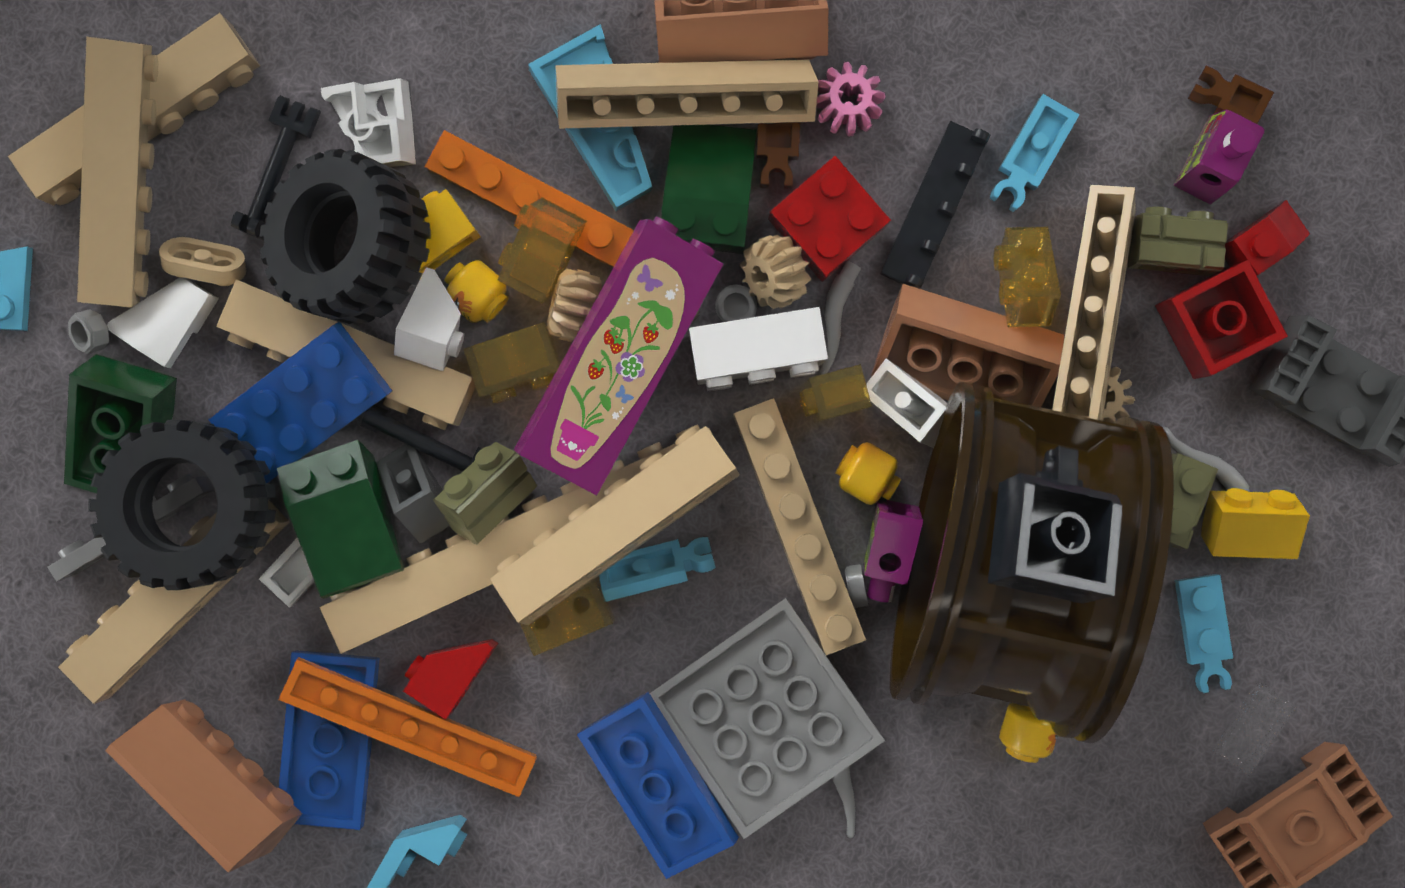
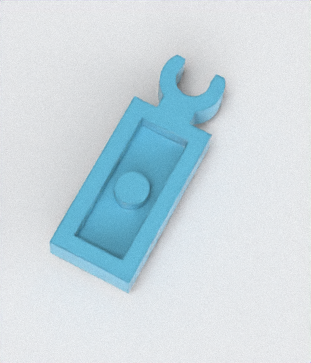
[990,94,1079,212]
[599,537,716,602]
[1175,574,1233,693]

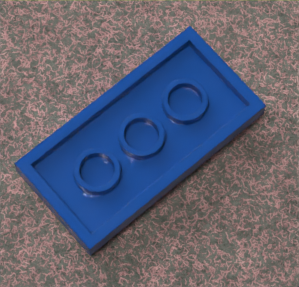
[208,321,393,484]
[279,650,380,830]
[577,692,739,879]

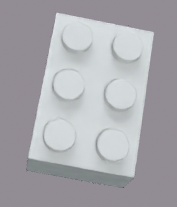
[689,307,828,391]

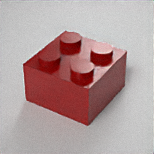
[768,156,891,282]
[1155,260,1288,379]

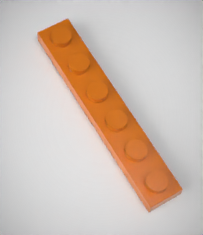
[424,130,634,268]
[278,657,537,797]

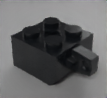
[988,446,1122,604]

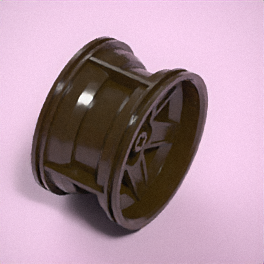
[890,382,1174,743]

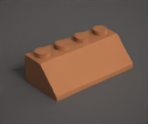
[655,0,828,63]
[871,284,1064,408]
[105,699,303,873]

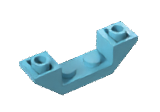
[367,815,468,888]

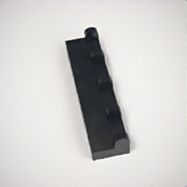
[880,121,991,289]

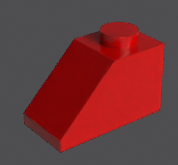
[1225,200,1310,276]
[403,639,499,720]

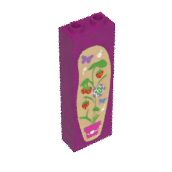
[514,217,723,496]

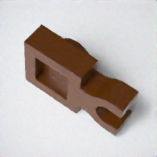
[1188,65,1274,124]
[756,122,800,189]

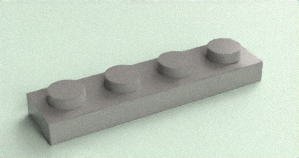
[47,474,215,582]

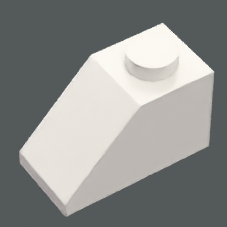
[394,267,465,371]
[860,359,947,448]

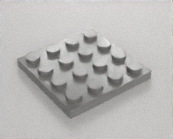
[650,598,885,839]

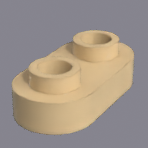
[159,237,246,286]

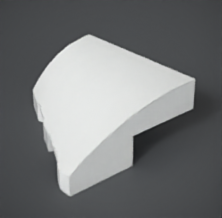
[321,78,416,167]
[107,277,219,368]

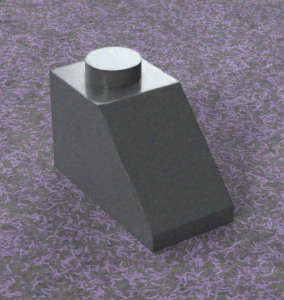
[376,444,450,544]

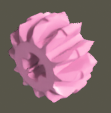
[816,62,885,137]

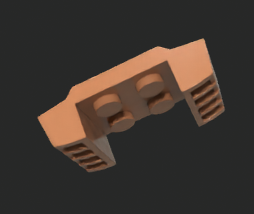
[1203,742,1393,888]

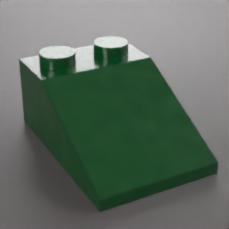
[661,125,757,254]
[64,354,177,493]
[277,440,404,599]

